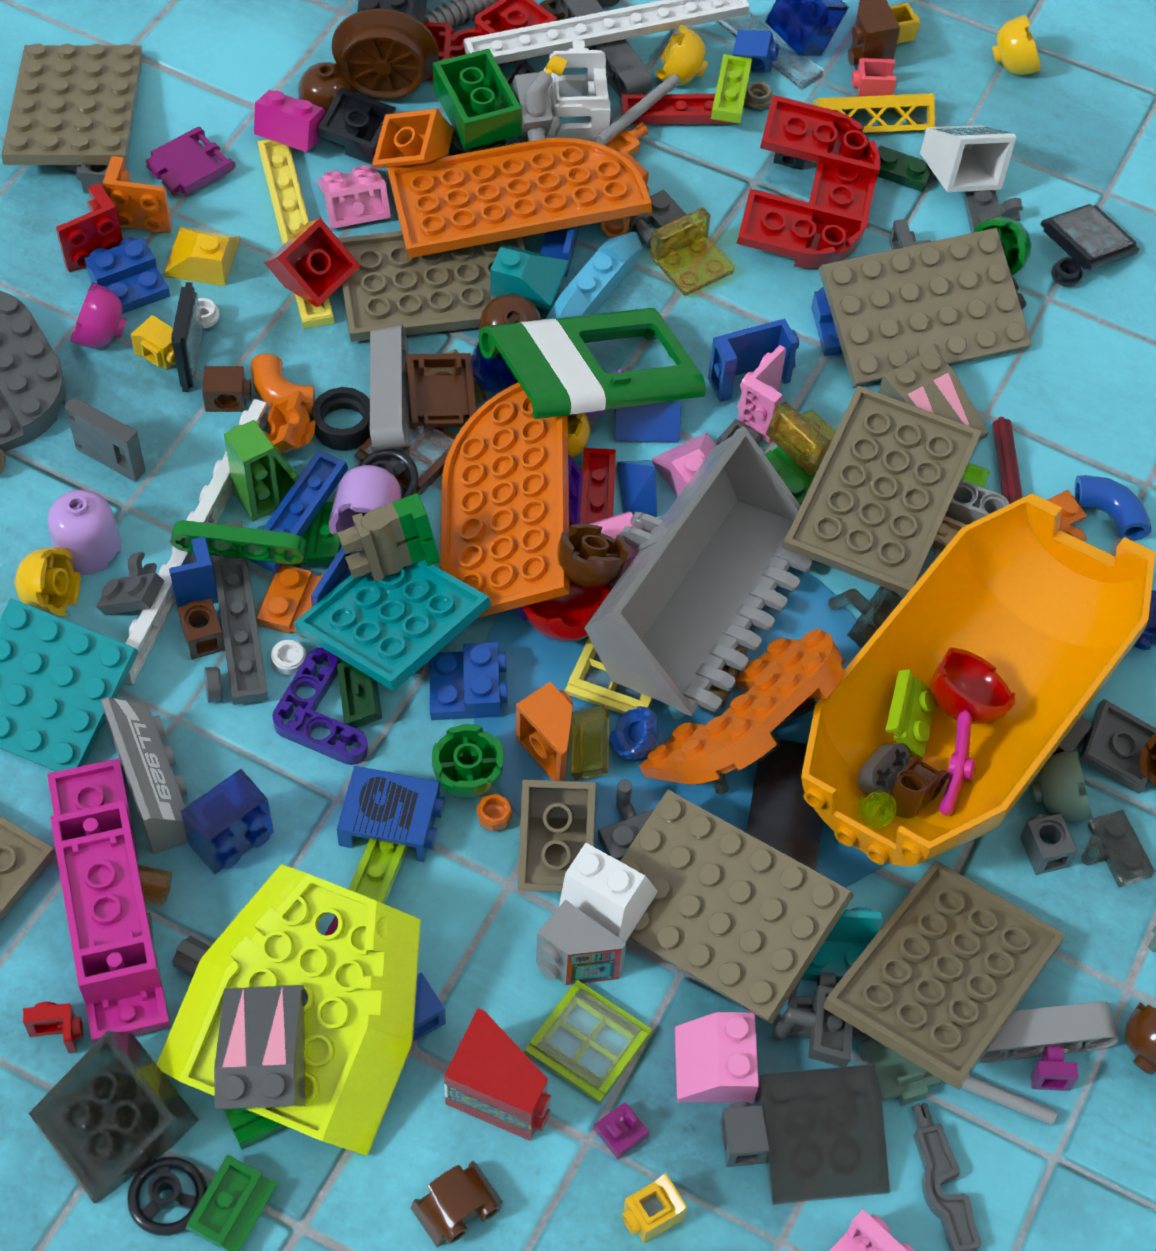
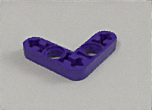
[272,648,368,765]

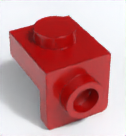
[23,1002,83,1054]

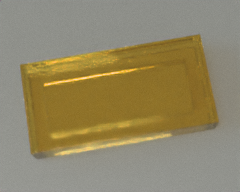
[571,705,609,780]

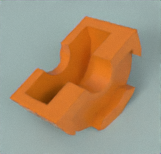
[266,390,315,454]

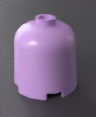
[329,465,401,551]
[48,489,121,575]

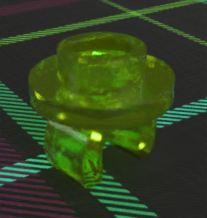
[858,791,897,828]

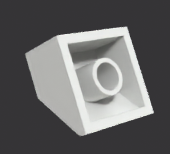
[559,843,658,942]

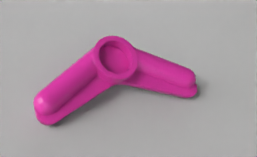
[939,710,976,816]

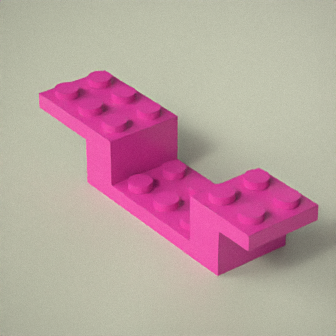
[47,758,170,1045]

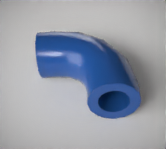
[1074,475,1151,541]

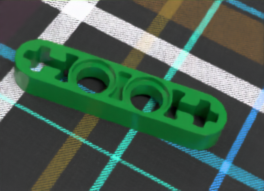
[170,520,307,564]

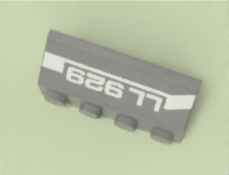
[101,697,198,854]

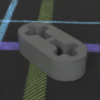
[858,743,910,796]

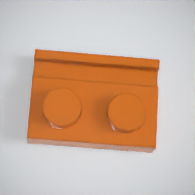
[256,564,324,638]

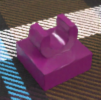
[1031,1046,1078,1091]
[594,1102,649,1159]

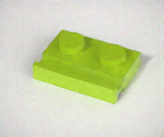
[886,669,936,758]

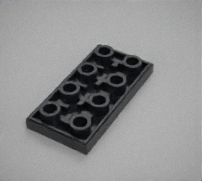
[746,738,822,871]

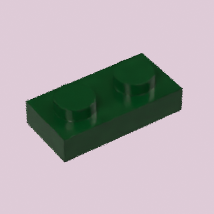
[878,145,933,192]
[337,661,382,728]

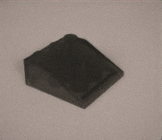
[28,1030,199,1203]
[756,1064,890,1205]

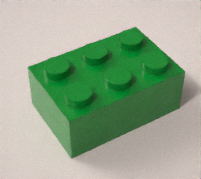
[433,48,522,150]

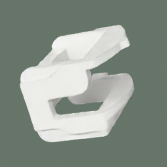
[544,40,611,143]

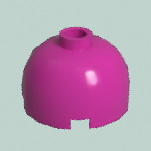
[70,282,127,348]

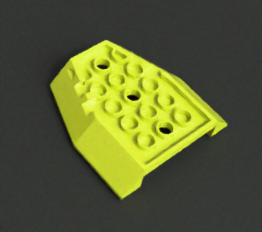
[155,864,421,1156]

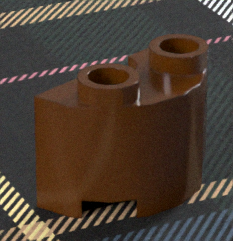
[411,1161,503,1247]

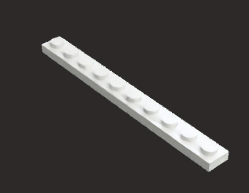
[464,0,750,64]
[124,399,268,685]

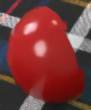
[523,580,610,642]
[930,647,1015,725]

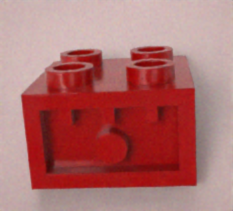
[56,183,123,272]

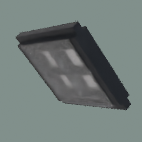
[1040,204,1140,271]
[171,282,204,392]

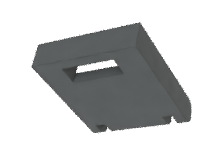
[65,398,146,482]

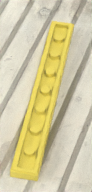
[257,139,334,329]

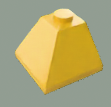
[164,227,241,286]

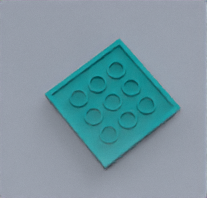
[294,560,491,691]
[0,598,139,772]

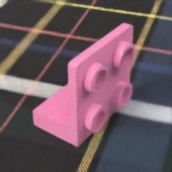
[317,165,391,229]
[737,345,786,443]

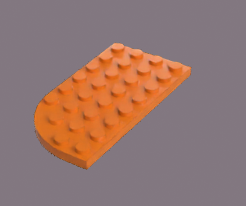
[387,138,652,258]
[439,382,570,618]

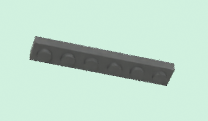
[212,521,269,705]

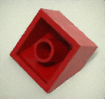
[264,217,361,307]

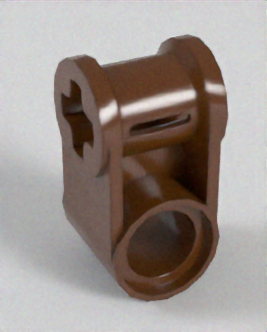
[887,754,949,818]

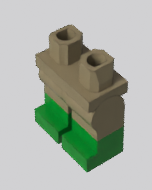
[337,493,441,582]

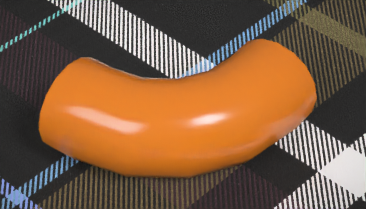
[250,354,315,418]

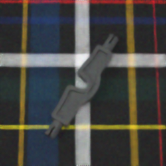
[912,1103,981,1251]

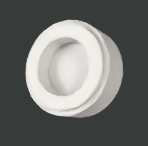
[271,640,306,676]

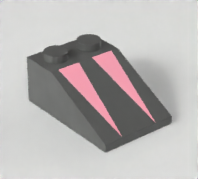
[214,985,305,1110]

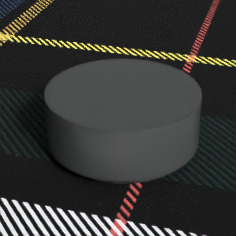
[204,666,222,703]

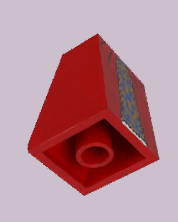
[444,1008,552,1141]

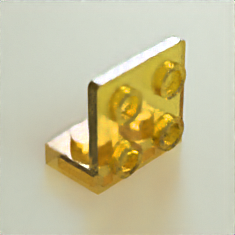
[650,207,735,296]
[766,401,836,475]

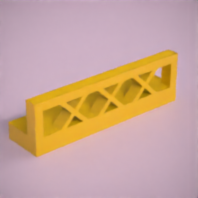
[813,93,935,133]

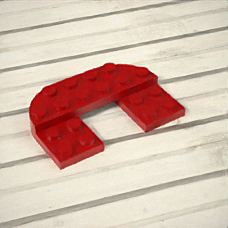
[736,95,880,269]

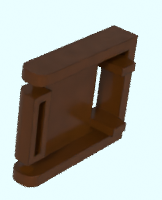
[405,353,476,428]

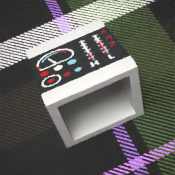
[920,125,1017,192]

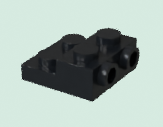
[317,87,396,164]

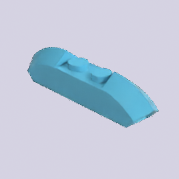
[546,232,644,319]

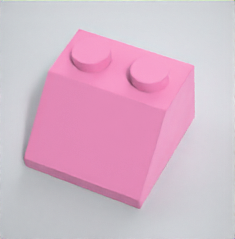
[674,1012,758,1103]

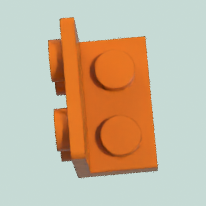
[102,156,172,233]

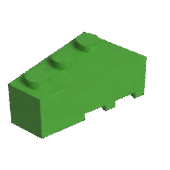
[224,420,299,521]

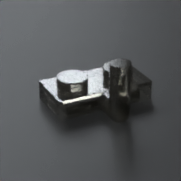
[1081,810,1155,888]

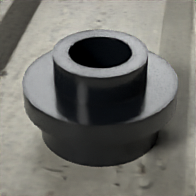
[1051,257,1083,287]

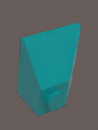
[490,246,569,310]

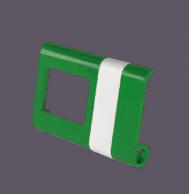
[479,308,706,419]

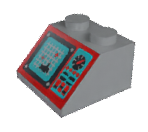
[536,900,627,985]

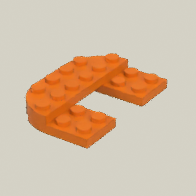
[638,629,846,784]

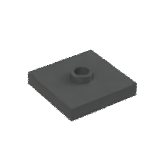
[1079,699,1156,794]

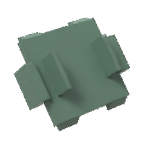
[858,1039,943,1106]

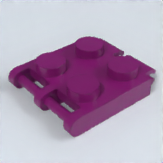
[145,127,236,196]

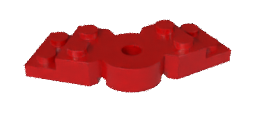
[424,0,557,81]

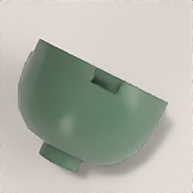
[1032,749,1092,822]

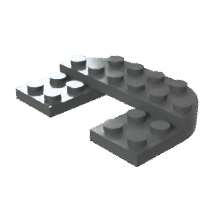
[0,291,66,452]

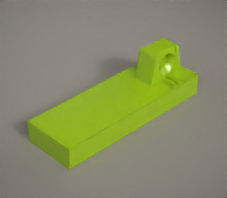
[711,54,752,124]
[348,839,409,904]

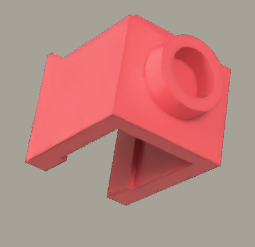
[851,58,896,97]

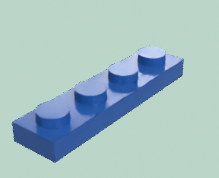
[248,449,348,573]

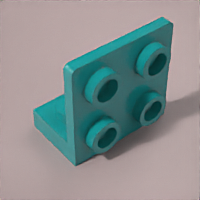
[800,907,883,983]

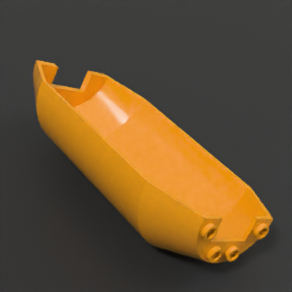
[801,493,1156,866]

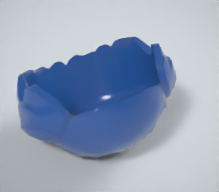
[607,706,659,761]

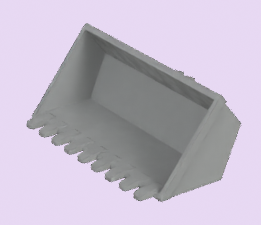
[585,426,812,717]

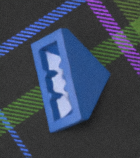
[617,460,657,517]

